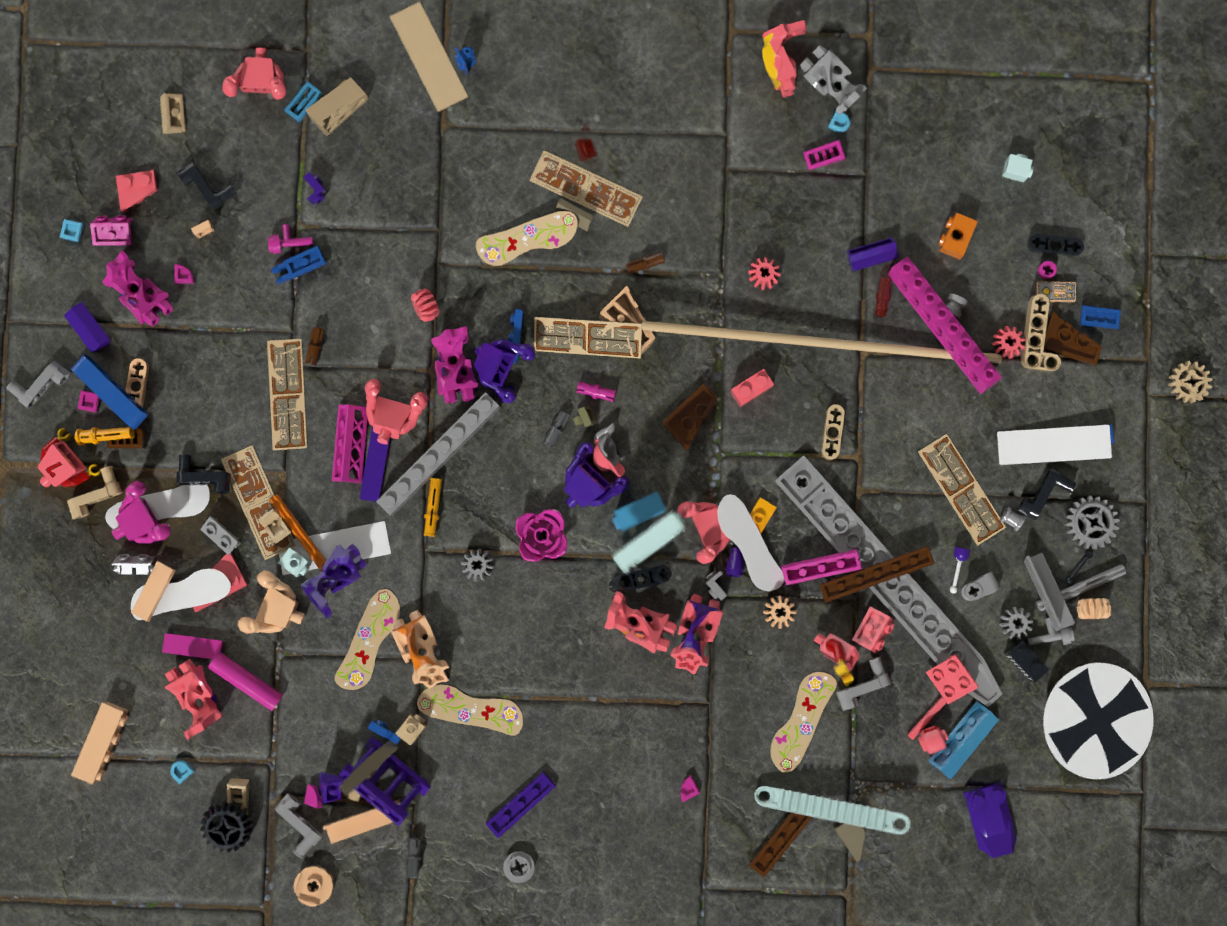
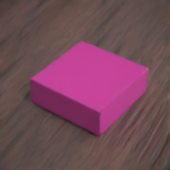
[78,390,101,413]

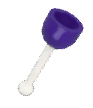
[950,547,970,593]

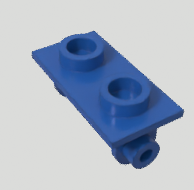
[454,47,476,75]

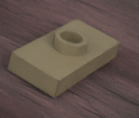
[554,198,594,231]

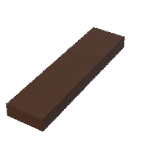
[749,812,812,877]

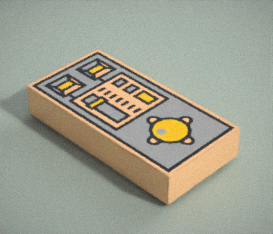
[1036,282,1076,302]

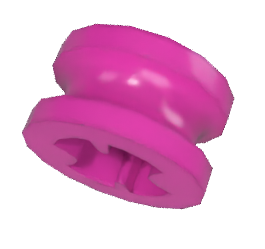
[1038,261,1057,279]

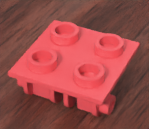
[926,654,979,704]

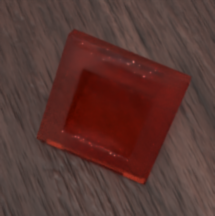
[575,139,597,162]

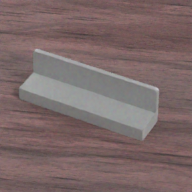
[1024,553,1075,631]

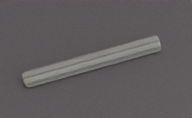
[1036,565,1126,611]

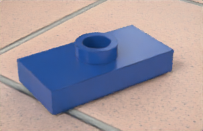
[1079,305,1121,329]

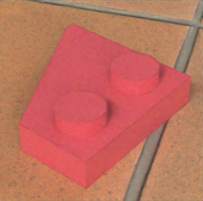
[116,170,158,213]

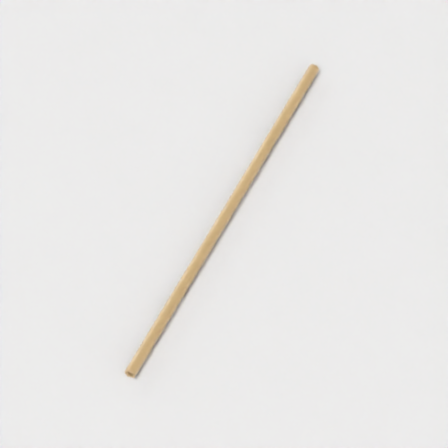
[641,321,1002,364]

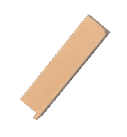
[323,799,401,844]

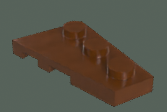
[1044,312,1102,366]

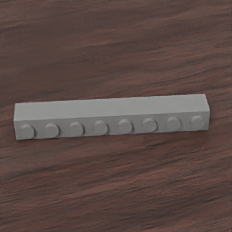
[376,392,500,516]

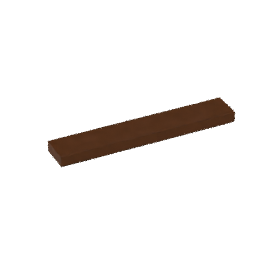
[819,546,935,603]

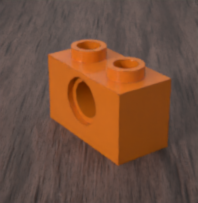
[938,213,978,260]

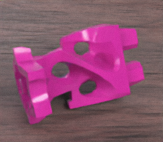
[102,250,173,327]
[431,327,478,404]

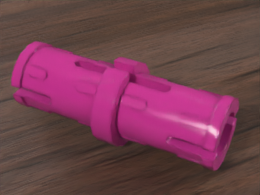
[576,381,616,402]

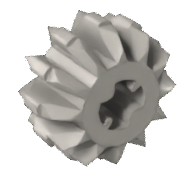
[461,549,494,582]
[999,607,1033,640]

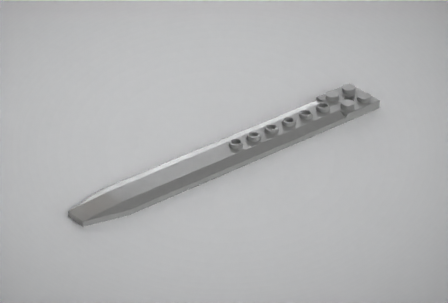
[775,455,1002,707]

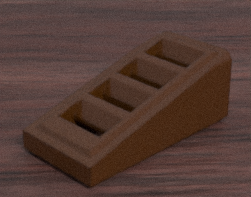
[107,429,146,449]

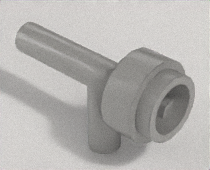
[1028,618,1075,646]

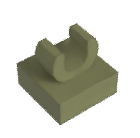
[573,406,598,427]

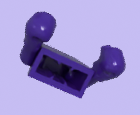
[474,339,536,404]
[564,443,629,508]

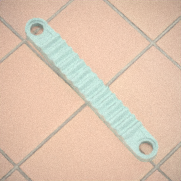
[755,786,910,835]

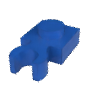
[368,719,401,744]

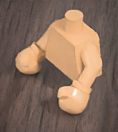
[238,571,305,634]

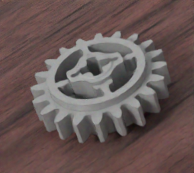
[1064,496,1120,549]

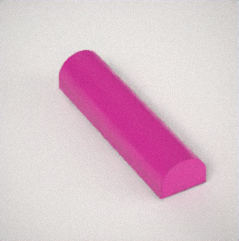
[781,549,862,585]
[208,651,283,711]

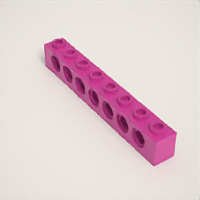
[888,256,1002,394]

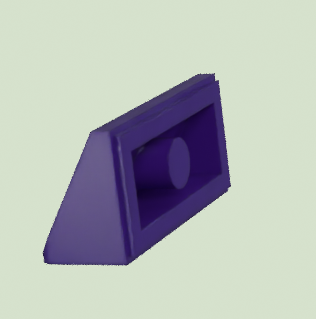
[319,772,342,803]

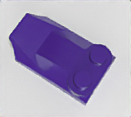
[963,782,1017,858]

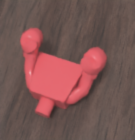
[222,48,287,100]
[365,379,428,444]
[677,501,730,564]

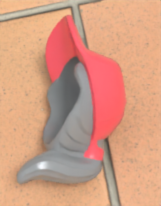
[592,423,625,477]

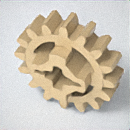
[1168,361,1212,403]

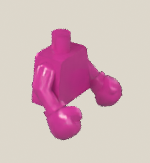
[111,481,171,543]

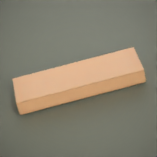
[131,561,176,622]

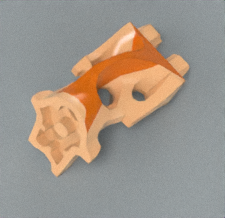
[391,610,449,689]

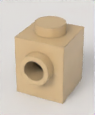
[395,714,427,746]

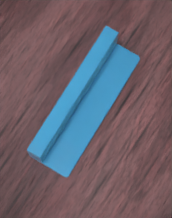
[928,701,998,779]

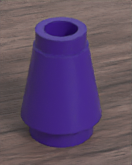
[725,548,744,577]

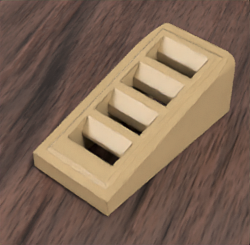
[227,778,249,818]

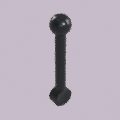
[1065,551,1093,584]

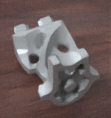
[800,45,867,115]

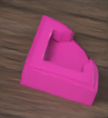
[174,264,195,284]
[680,775,700,802]
[304,785,322,808]

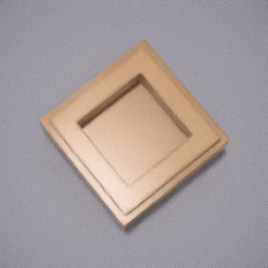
[191,220,215,238]

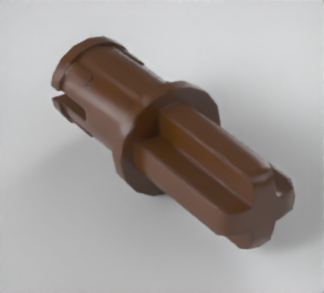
[626,252,665,274]
[304,327,324,366]

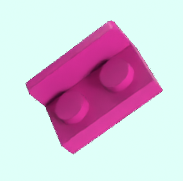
[90,215,133,246]

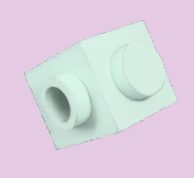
[1002,154,1034,182]
[278,547,311,577]

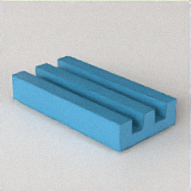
[284,81,323,123]

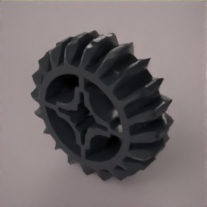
[200,800,254,853]

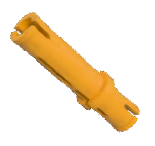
[424,478,442,537]

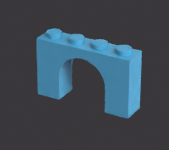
[612,492,666,532]

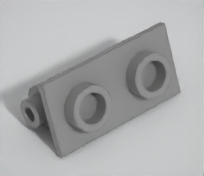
[200,516,241,555]
[112,554,155,575]

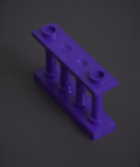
[339,737,432,826]

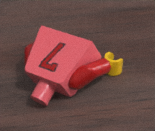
[38,428,101,487]
[814,633,860,686]

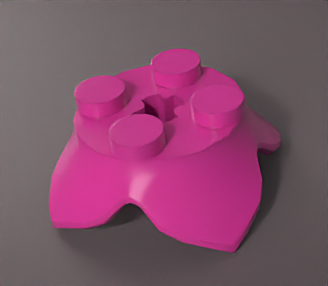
[516,509,568,562]

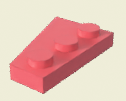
[193,553,248,612]

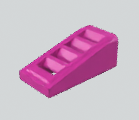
[803,140,846,171]

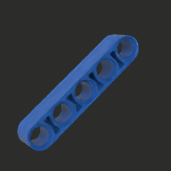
[71,354,148,430]

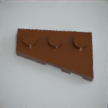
[661,384,716,451]

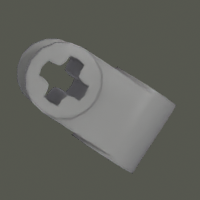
[961,571,1001,601]

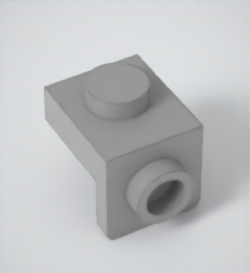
[706,570,727,600]

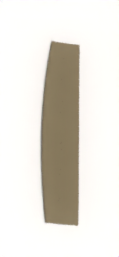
[339,741,398,796]

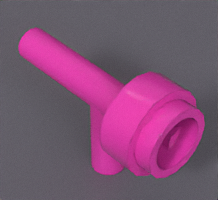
[267,224,313,254]

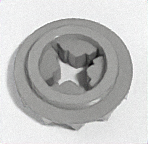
[503,851,535,883]

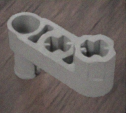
[6,361,71,409]
[836,657,891,711]
[275,793,323,859]

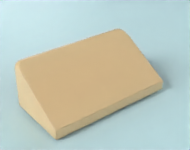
[160,93,186,134]

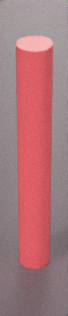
[907,696,947,740]

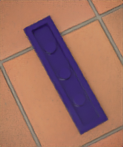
[360,426,391,502]
[485,771,556,838]

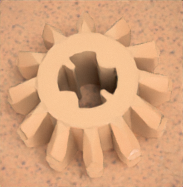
[763,596,797,629]
[1077,598,1111,619]

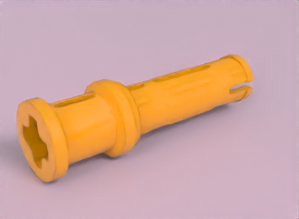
[75,427,135,446]

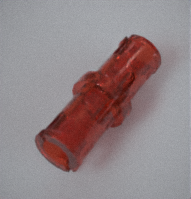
[874,277,892,317]

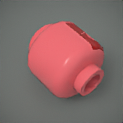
[918,725,949,754]

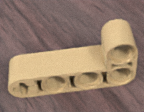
[1021,294,1061,371]

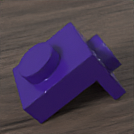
[304,172,327,205]

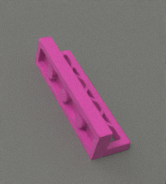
[332,405,367,483]

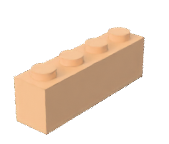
[71,702,128,784]

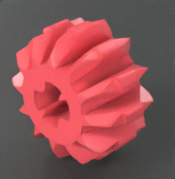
[748,257,781,290]
[411,288,440,322]
[992,326,1026,359]

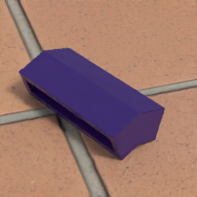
[847,237,899,272]
[64,302,110,353]

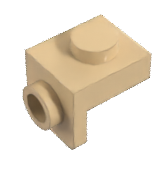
[258,509,291,544]

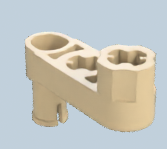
[67,466,122,519]

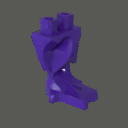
[301,544,366,618]

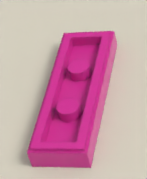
[162,633,224,659]

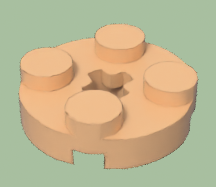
[294,866,334,906]

